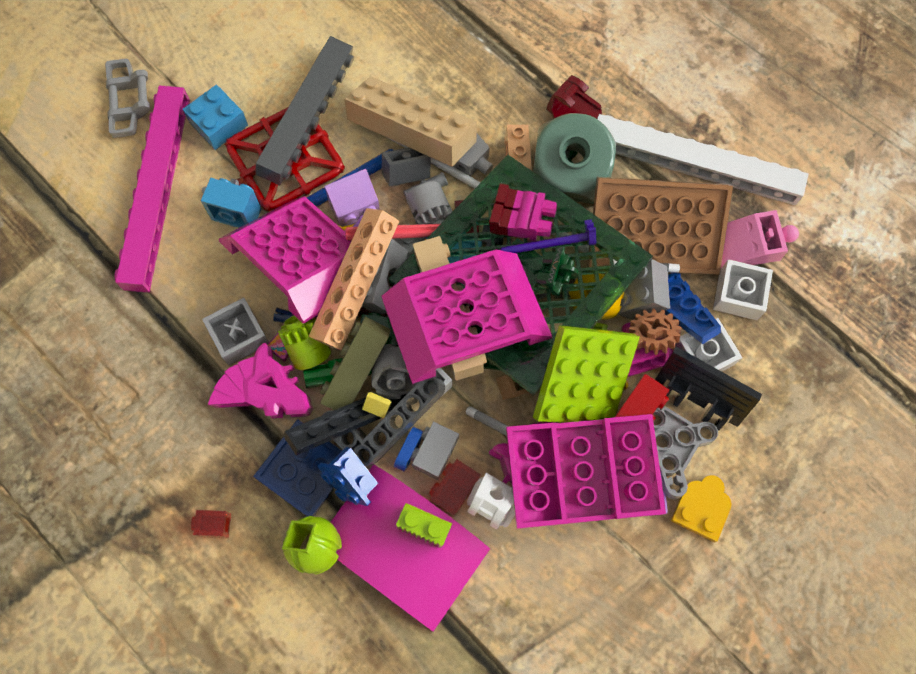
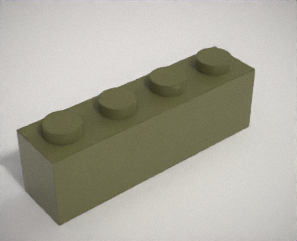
[320,316,391,410]

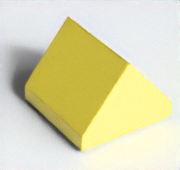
[362,392,392,418]

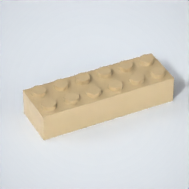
[344,76,477,167]

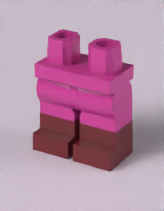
[489,183,557,241]

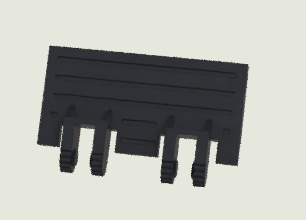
[655,346,762,430]

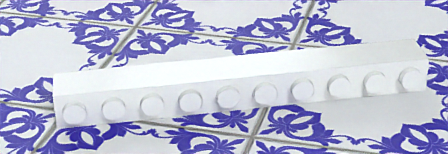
[598,114,808,206]

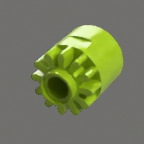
[278,315,331,370]

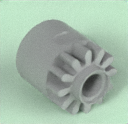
[406,181,455,225]

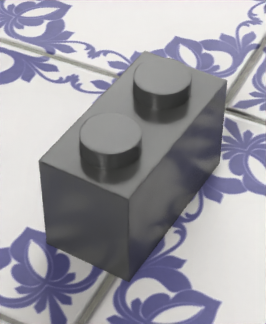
[382,147,431,187]

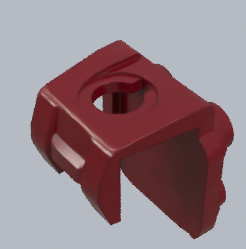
[546,75,602,119]

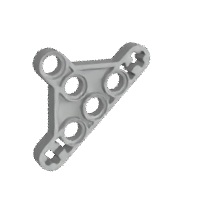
[653,406,718,499]

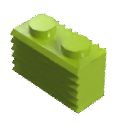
[396,503,452,548]

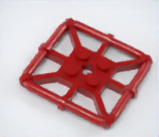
[225,107,345,212]

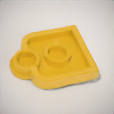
[670,475,732,542]

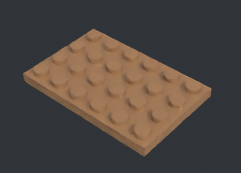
[587,177,733,275]

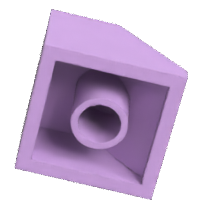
[325,169,380,227]

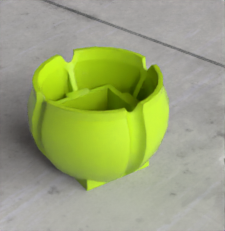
[282,516,342,575]

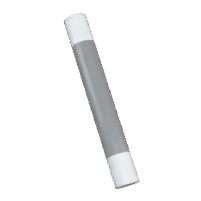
[466,406,509,436]

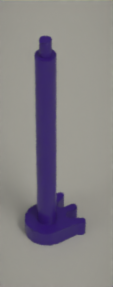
[500,219,596,253]

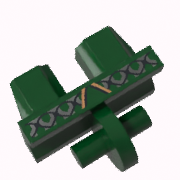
[536,246,579,296]

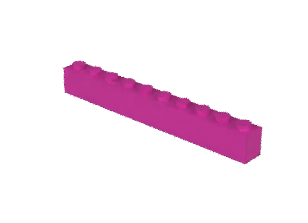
[115,85,190,293]

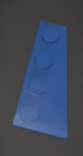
[665,273,721,344]

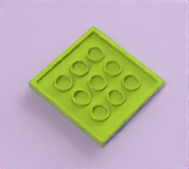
[533,325,640,423]

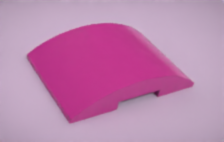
[506,414,666,529]
[331,464,490,632]

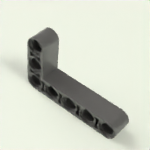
[323,377,445,466]

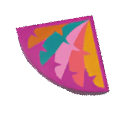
[267,333,289,362]

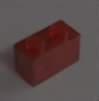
[429,459,481,518]

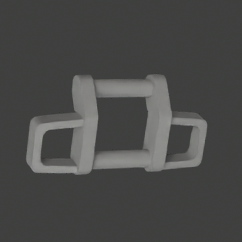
[105,59,150,138]

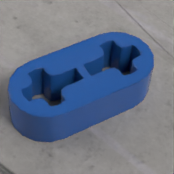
[394,426,424,472]

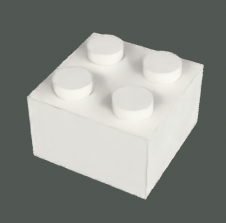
[713,259,773,320]
[675,318,742,371]

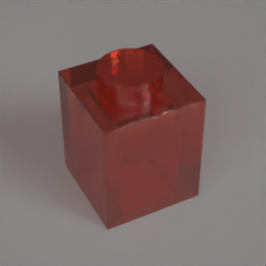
[191,510,231,538]

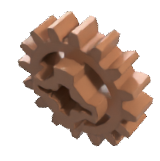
[629,308,681,355]

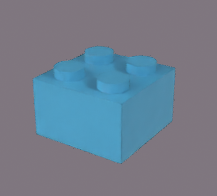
[183,84,248,150]
[201,178,262,228]

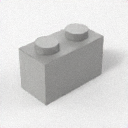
[410,421,459,480]

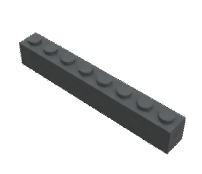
[256,36,354,186]

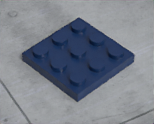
[253,419,342,516]

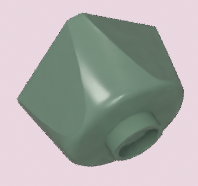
[532,113,616,204]

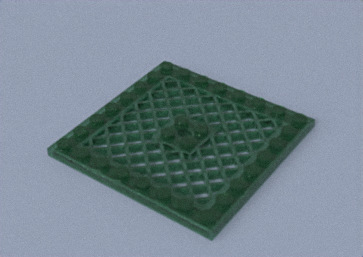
[389,155,653,396]

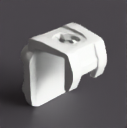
[467,473,515,530]

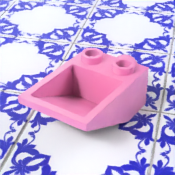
[721,210,799,268]

